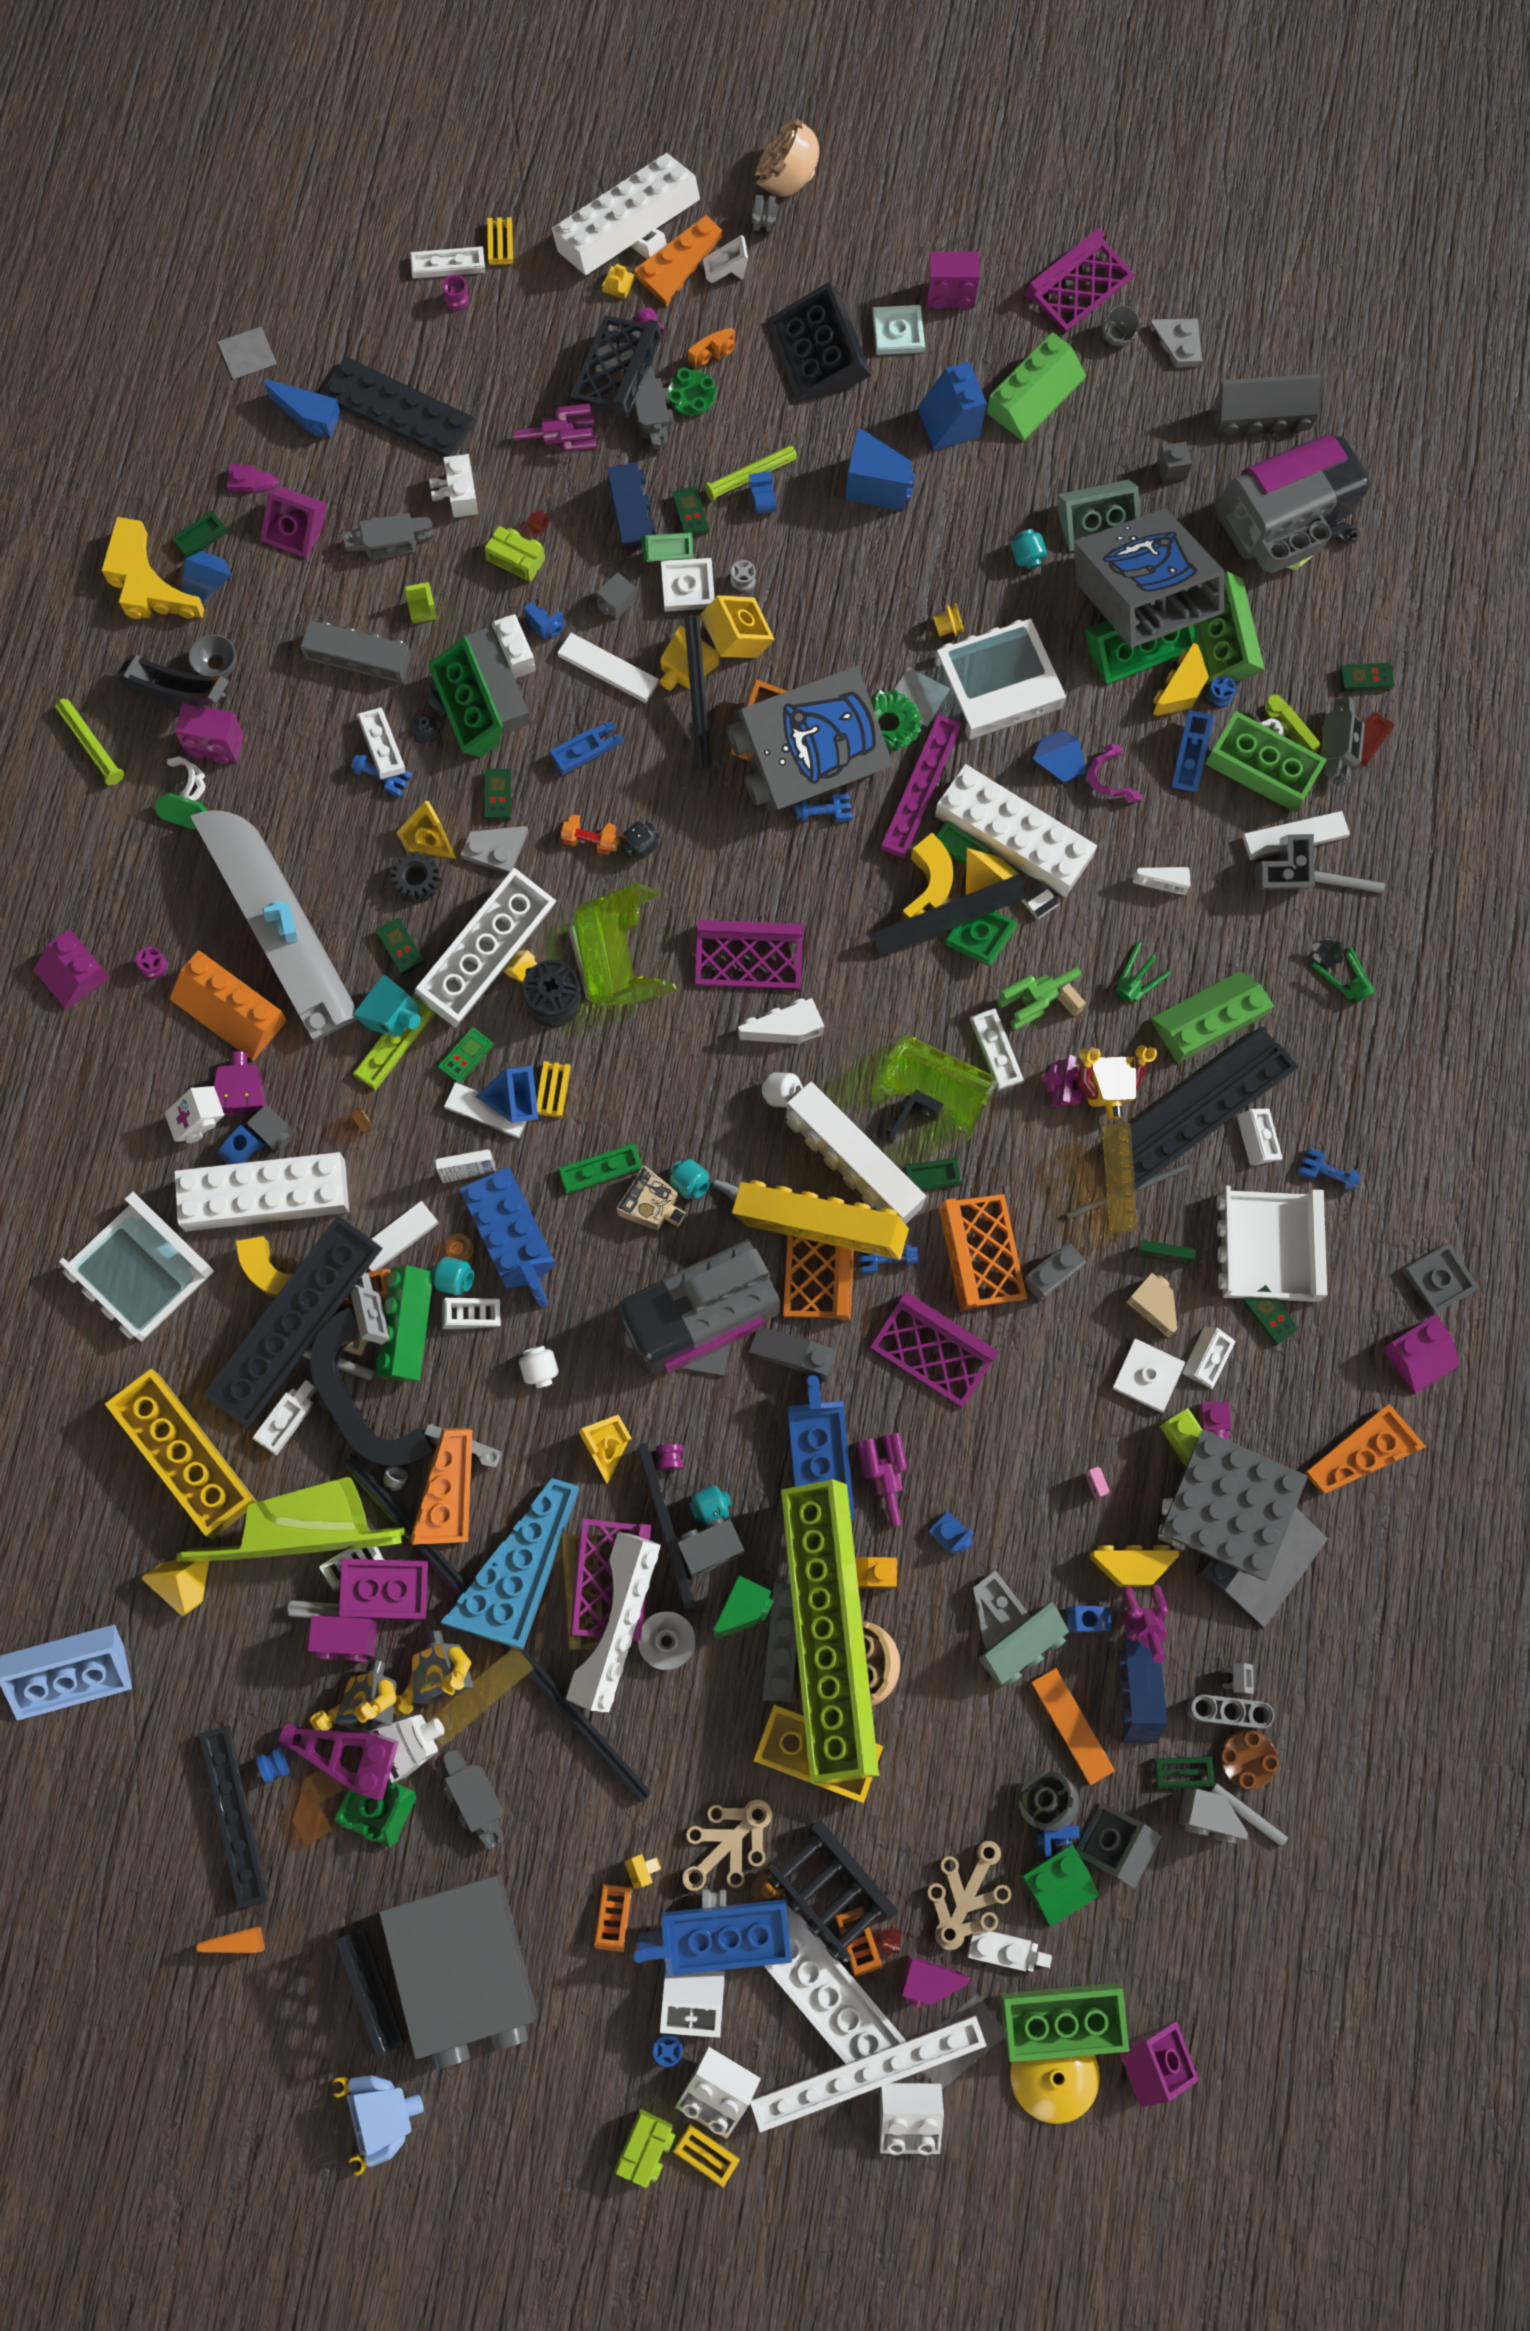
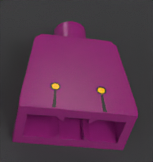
[214,1052,266,1115]

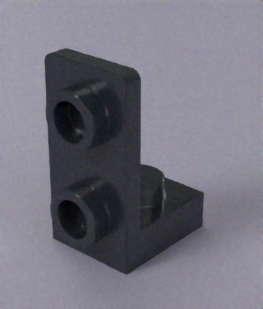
[887,1089,944,1143]

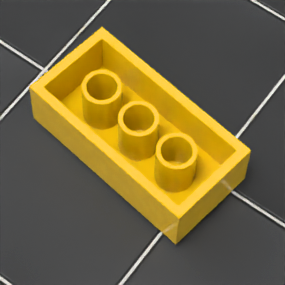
[753,1705,883,1803]

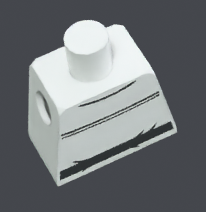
[370,1714,444,1783]

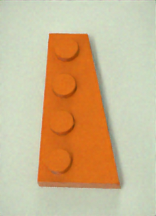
[634,215,722,307]
[1305,1404,1426,1495]
[410,1428,472,1545]

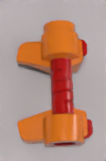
[561,815,620,855]

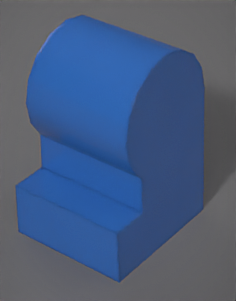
[748,471,776,515]
[218,1125,266,1165]
[1065,1606,1112,1633]

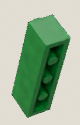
[376,1265,434,1382]

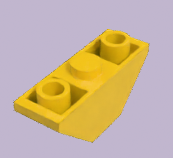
[1153,643,1208,716]
[1090,1545,1179,1587]

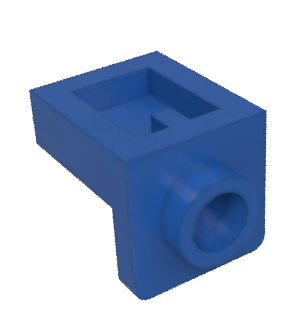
[524,602,564,641]
[928,1511,974,1556]
[1036,1825,1080,1857]

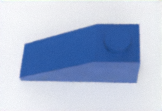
[264,379,340,438]
[1172,710,1216,792]

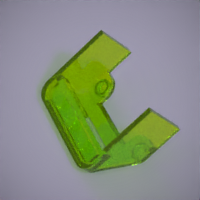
[574,882,678,1006]
[870,1036,998,1142]

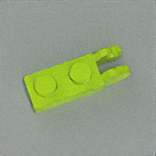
[1264,694,1320,753]

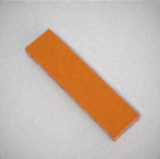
[1030,1668,1115,1786]

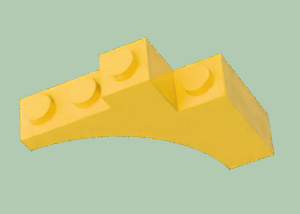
[102,517,204,619]

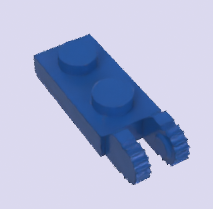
[549,721,623,776]

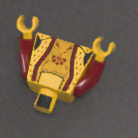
[1077,1045,1157,1120]

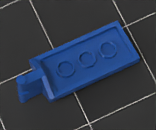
[460,1167,556,1308]
[788,1375,855,1520]
[634,1900,792,1976]

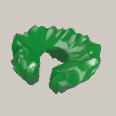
[870,690,922,751]

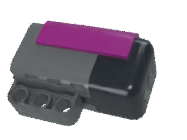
[1216,434,1371,573]
[617,1239,780,1374]

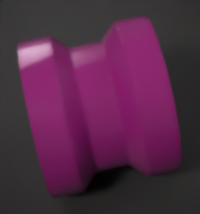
[136,946,167,979]
[656,1444,684,1470]

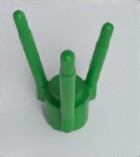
[1115,942,1170,1003]
[1311,947,1376,1003]

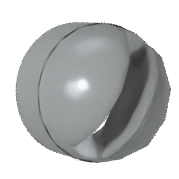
[383,1466,408,1491]

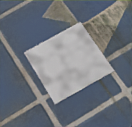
[218,327,277,379]
[894,667,950,727]

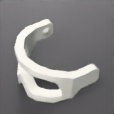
[167,756,206,801]

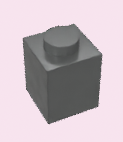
[1156,442,1192,484]
[597,572,637,620]
[247,1104,293,1152]

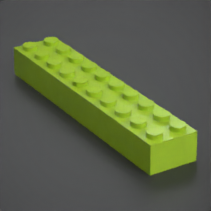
[781,1479,879,1784]

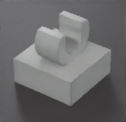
[1222,1663,1254,1694]

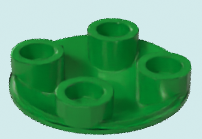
[667,368,716,416]

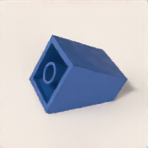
[917,361,987,451]
[845,429,915,511]

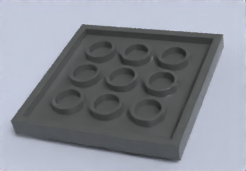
[1159,1429,1308,1581]

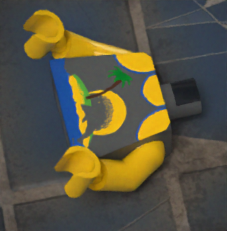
[393,1631,474,1716]
[309,1660,397,1732]

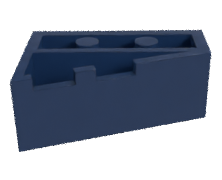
[606,462,656,549]
[1117,1640,1167,1743]

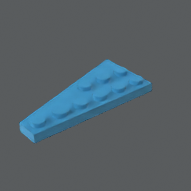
[440,1478,579,1650]

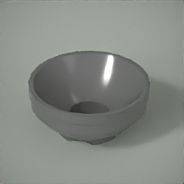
[189,634,237,677]

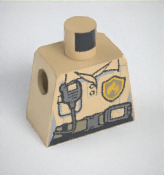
[617,1166,686,1230]

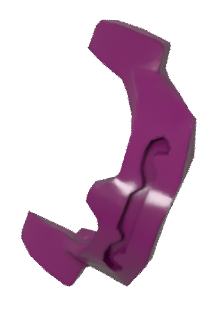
[1087,744,1143,803]

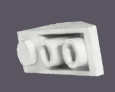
[738,998,824,1044]

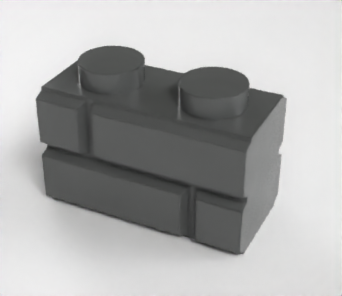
[1023,1242,1086,1302]

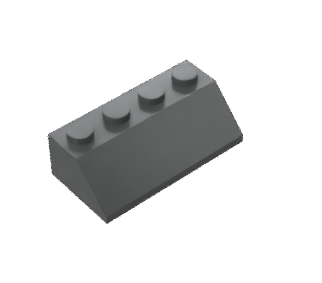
[1212,374,1321,435]

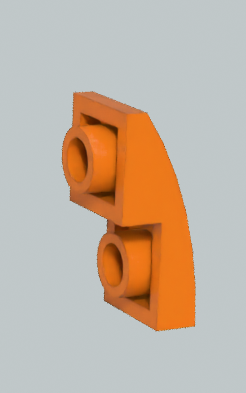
[688,328,735,370]

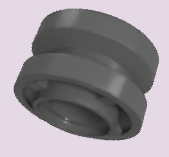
[752,195,778,233]

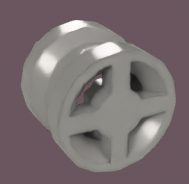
[730,560,756,593]
[702,1889,726,1908]

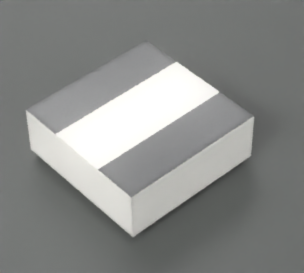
[1022,883,1059,920]

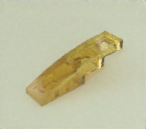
[426,1647,534,1747]

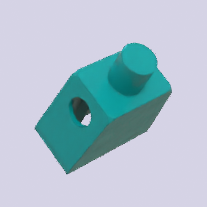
[353,975,421,1037]

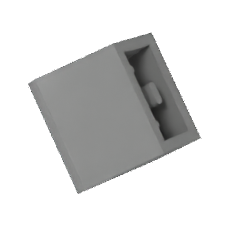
[1177,1788,1248,1844]

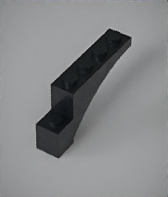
[114,654,229,712]

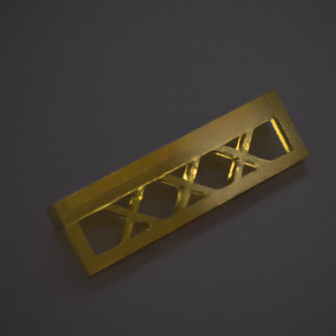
[1102,1122,1138,1233]
[562,1533,603,1651]

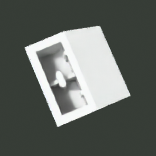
[660,1969,725,2038]
[675,2047,761,2139]
[880,2083,944,2155]

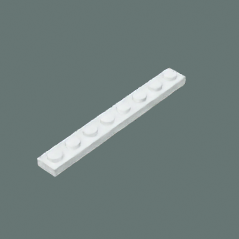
[750,2015,986,2133]

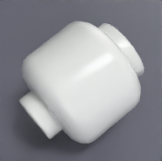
[762,1072,803,1107]
[519,1345,559,1388]

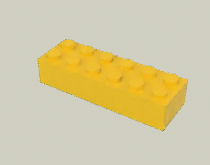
[732,1180,909,1260]
[105,1369,257,1539]

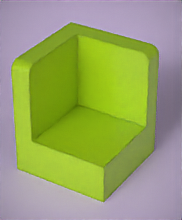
[404,582,437,624]

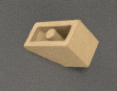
[1127,1273,1177,1338]

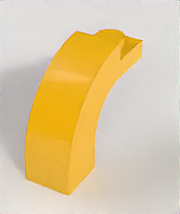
[901,833,953,921]
[236,1236,293,1298]

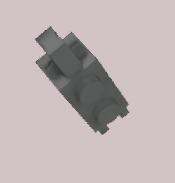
[634,365,674,450]
[343,513,434,560]
[1319,696,1365,787]
[443,1750,504,1849]

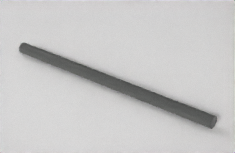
[1065,1163,1189,1219]

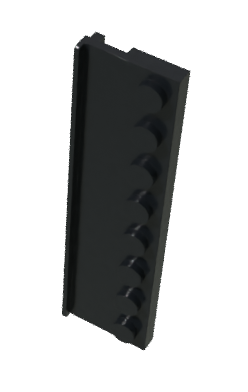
[1097,1026,1299,1192]

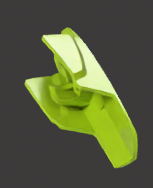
[176,1477,405,1562]

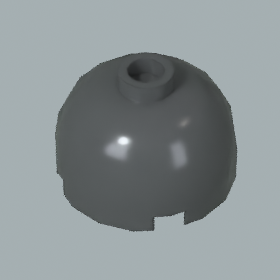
[1019,1770,1079,1831]

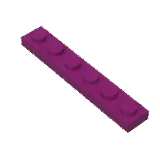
[881,714,962,859]

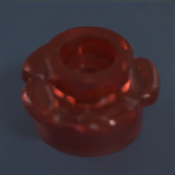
[528,510,549,534]
[882,1925,902,1955]

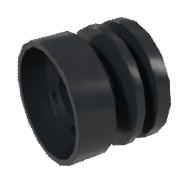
[523,960,582,1028]

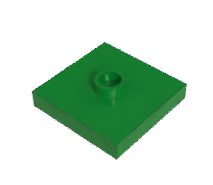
[945,911,1017,967]

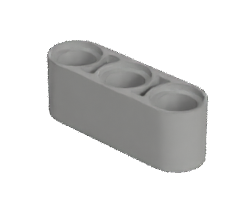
[1186,1695,1275,1729]

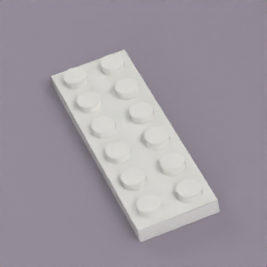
[764,1908,906,2064]

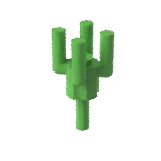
[996,966,1082,1030]

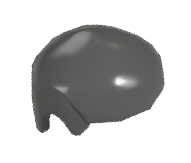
[1101,305,1141,347]

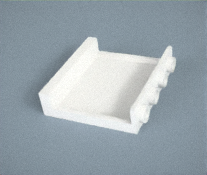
[1216,1186,1327,1302]

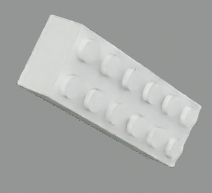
[552,153,700,275]
[935,764,1097,897]
[413,868,556,1028]
[786,1082,926,1224]
[175,1152,349,1232]

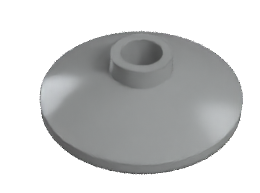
[638,1612,695,1670]

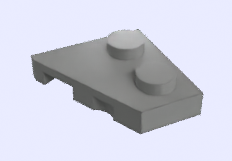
[1150,319,1202,367]
[461,826,528,875]
[973,1571,1031,1650]

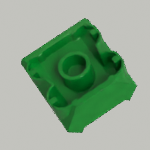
[335,1768,417,1848]

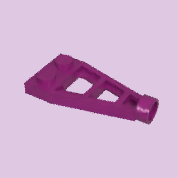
[279,1723,399,1800]

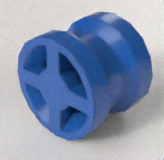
[1207,676,1236,708]
[256,1747,290,1784]
[653,2033,683,2067]

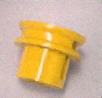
[933,602,965,637]

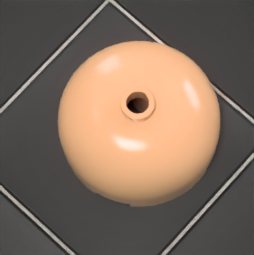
[755,118,819,197]
[862,1621,900,1707]

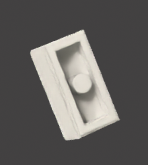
[1237,1109,1282,1165]
[1182,1326,1235,1389]

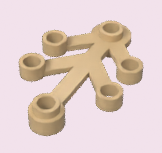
[683,1799,772,1891]
[928,1841,1011,1950]

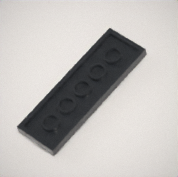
[321,356,475,458]

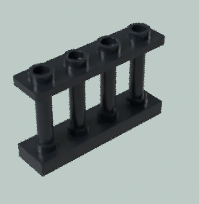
[765,1820,899,1962]

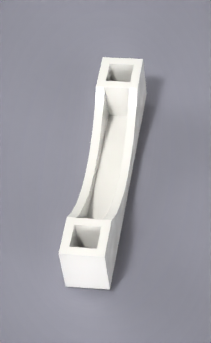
[566,1532,661,1712]

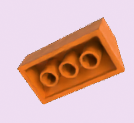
[170,950,287,1061]

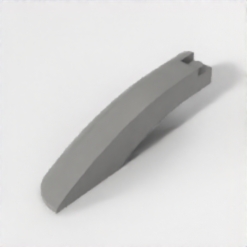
[190,810,358,1042]

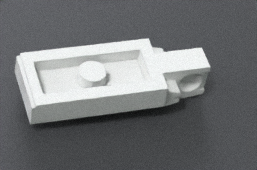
[252,1380,317,1455]
[967,1930,1052,1971]

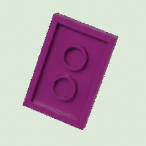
[338,1559,428,1620]

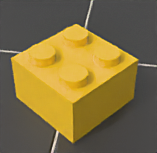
[700,596,775,658]

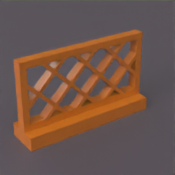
[938,1194,1027,1311]
[783,1236,854,1321]

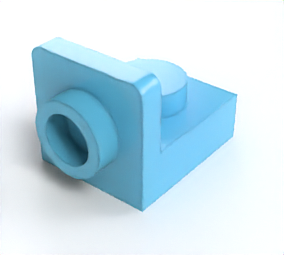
[262,902,298,944]

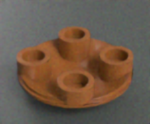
[1220,1730,1279,1789]

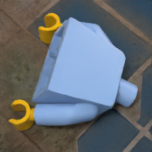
[332,2075,423,2176]

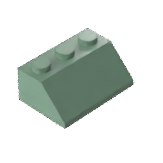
[1057,480,1140,551]
[978,1602,1069,1686]

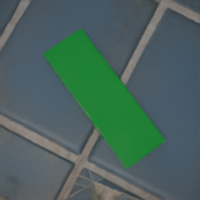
[557,1143,643,1195]

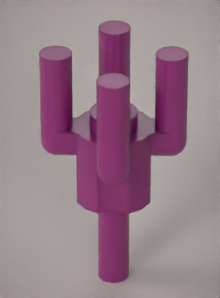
[514,404,597,451]
[856,1433,907,1527]
[1121,1585,1168,1663]

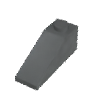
[749,1328,837,1381]

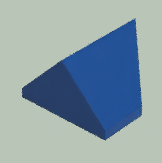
[181,551,232,604]
[1033,730,1086,784]
[475,1065,538,1123]

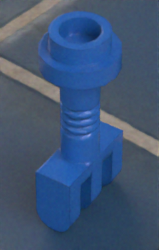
[351,755,412,798]
[794,794,853,823]
[1297,1148,1361,1191]
[857,1245,918,1274]

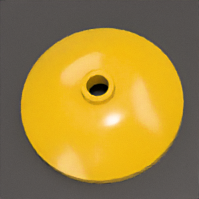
[1010,2055,1100,2124]

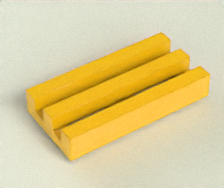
[487,217,513,265]
[537,1061,571,1118]
[673,2124,740,2187]

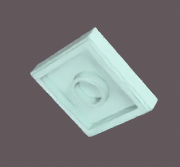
[872,305,925,355]

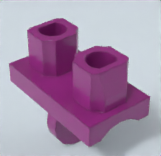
[1041,1055,1082,1108]

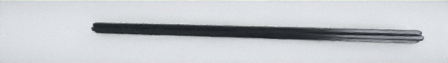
[342,1454,651,1803]

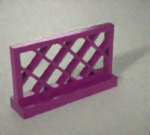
[1024,228,1135,334]
[695,920,803,990]
[870,1292,999,1407]
[570,1519,651,1641]

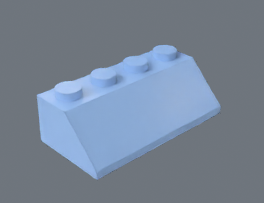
[0,1624,132,1721]

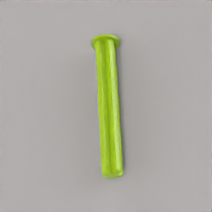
[704,446,797,502]
[55,699,124,785]

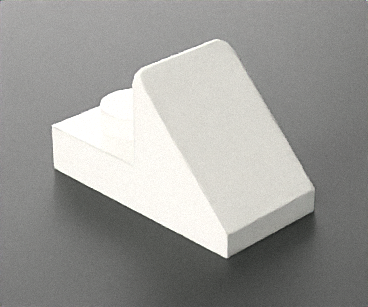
[703,235,748,284]

